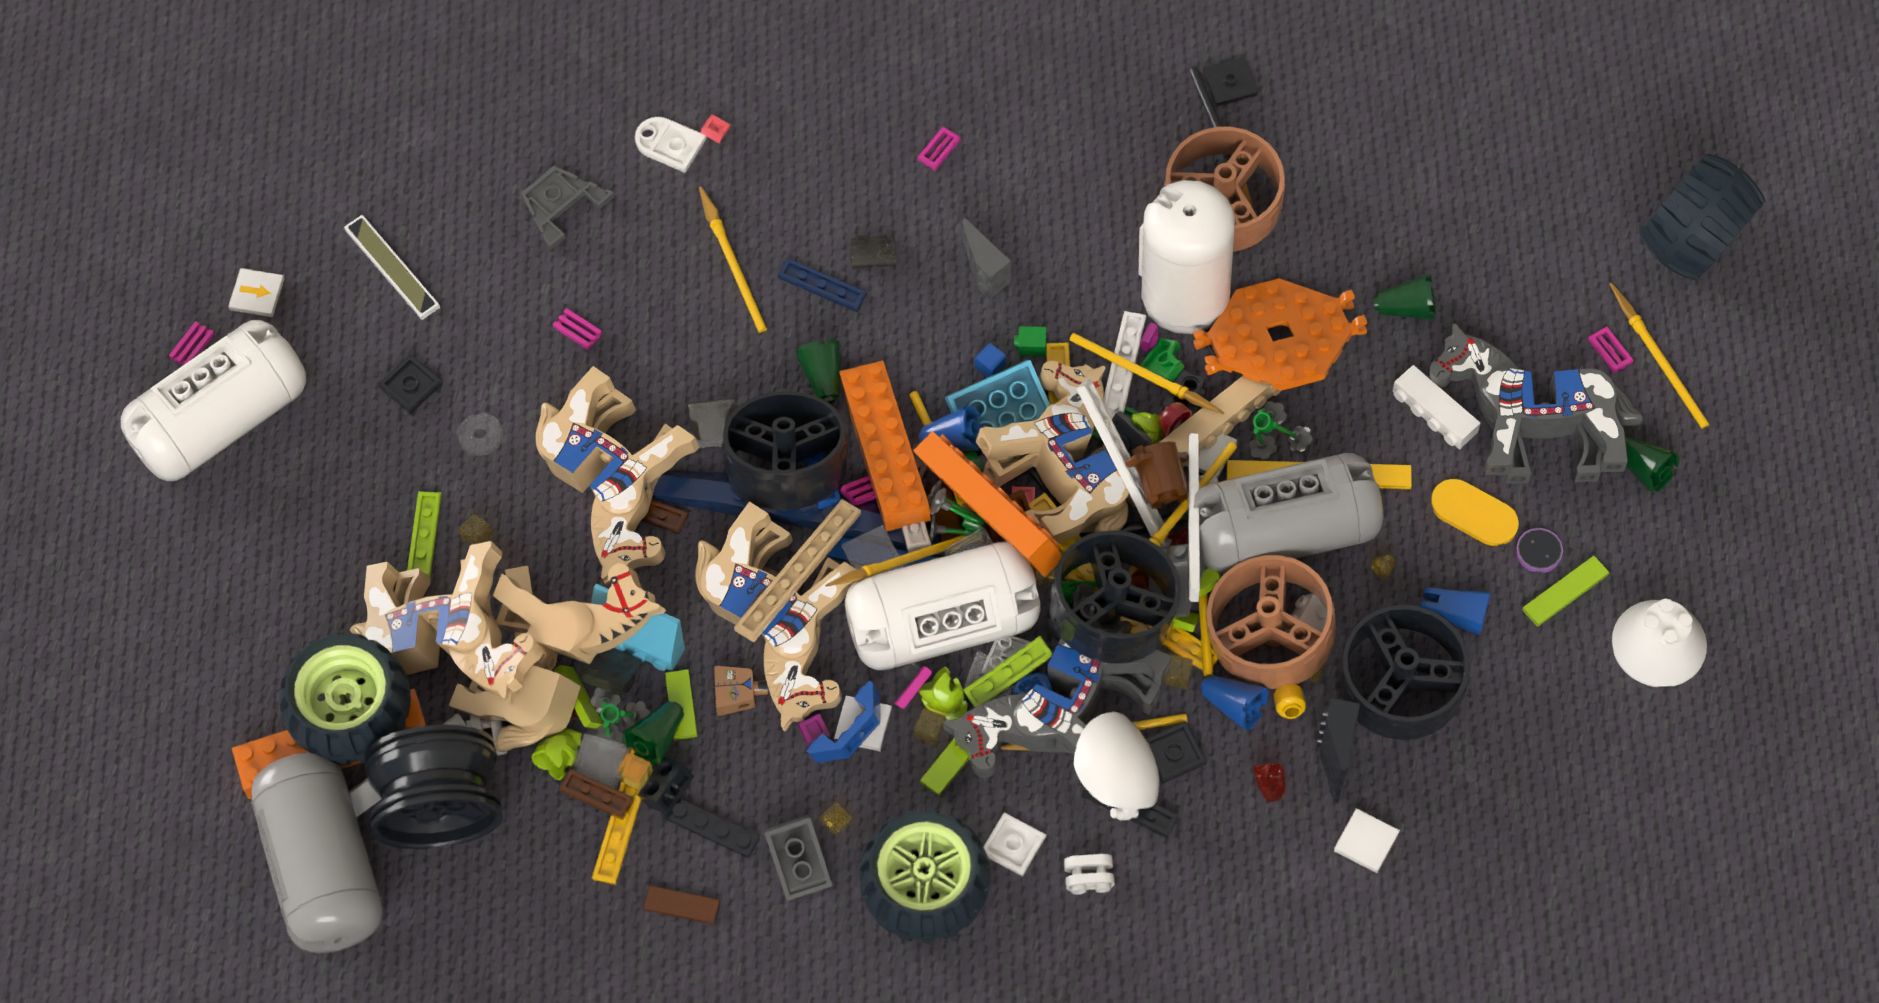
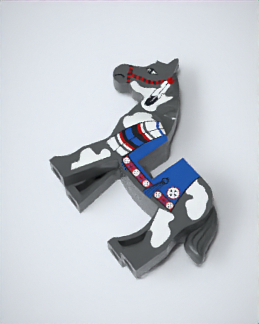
[1428,323,1643,484]
[943,620,1172,778]

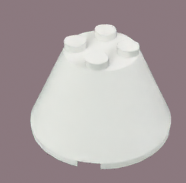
[1612,599,1707,687]

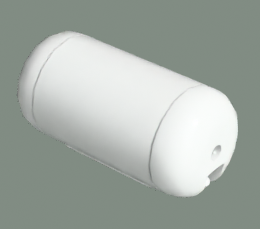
[1139,180,1235,334]
[121,320,306,481]
[845,542,1041,670]

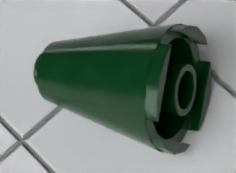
[1374,275,1436,320]
[796,339,841,404]
[1625,436,1680,493]
[622,701,684,766]

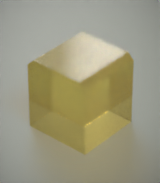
[458,513,493,545]
[1164,654,1193,690]
[914,708,946,746]
[617,753,652,790]

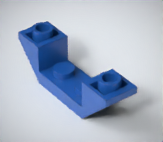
[807,681,880,763]

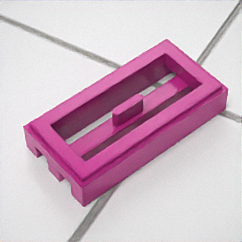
[917,127,961,171]
[553,308,602,350]
[169,321,215,365]
[1588,327,1634,374]
[840,476,876,506]
[894,666,932,709]

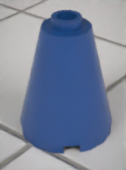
[919,406,984,451]
[1200,675,1269,730]

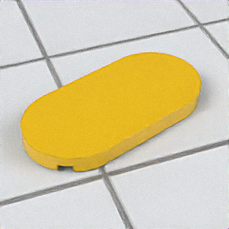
[1431,479,1519,546]

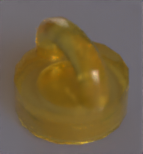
[1371,555,1395,579]

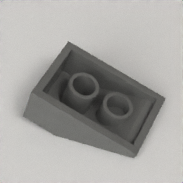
[962,218,1011,298]
[1149,544,1206,617]
[764,815,833,901]

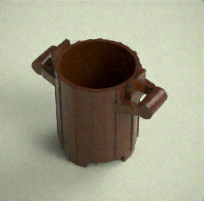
[1125,441,1189,509]

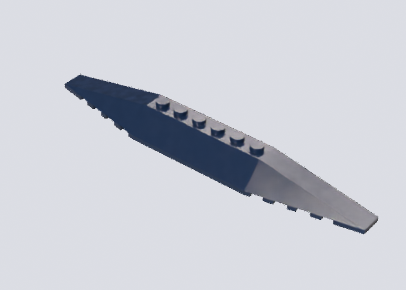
[652,471,978,558]

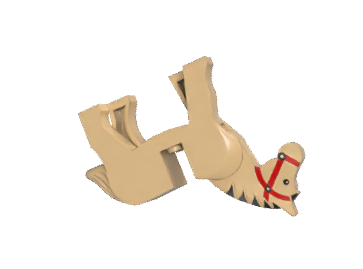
[449,563,666,752]

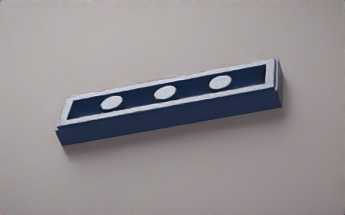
[777,258,867,312]

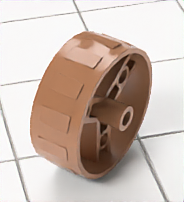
[1164,127,1285,252]
[1207,555,1336,689]

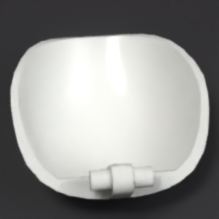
[1074,712,1159,820]

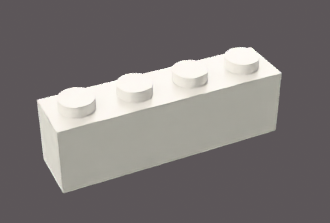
[1393,365,1480,449]

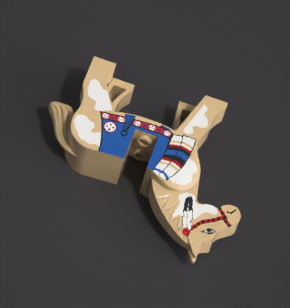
[976,361,1129,544]
[536,366,699,585]
[695,502,857,731]
[350,541,543,705]

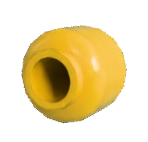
[1273,684,1306,719]

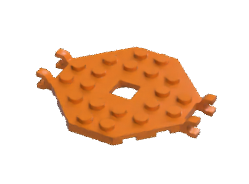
[1193,278,1367,391]

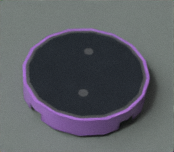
[1516,528,1563,573]

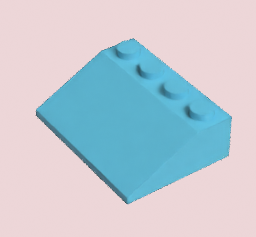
[945,360,1050,428]
[591,584,685,672]

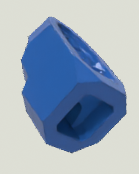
[1012,673,1052,695]

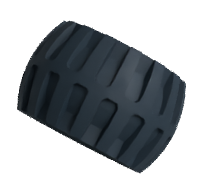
[1639,153,1766,281]
[279,633,411,765]
[859,809,991,943]

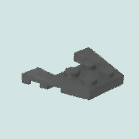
[521,166,614,250]

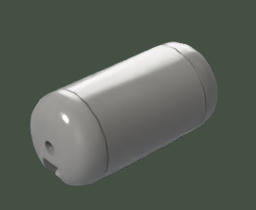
[1193,453,1384,575]
[252,753,383,953]

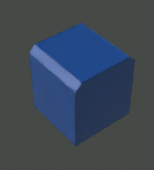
[974,343,1006,378]

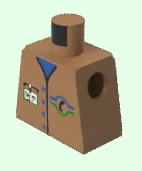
[714,666,768,716]

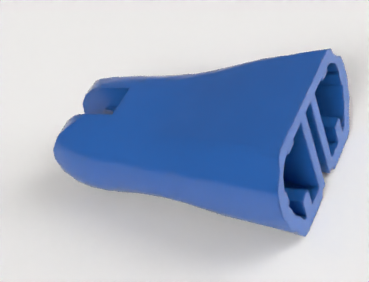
[1420,587,1491,636]

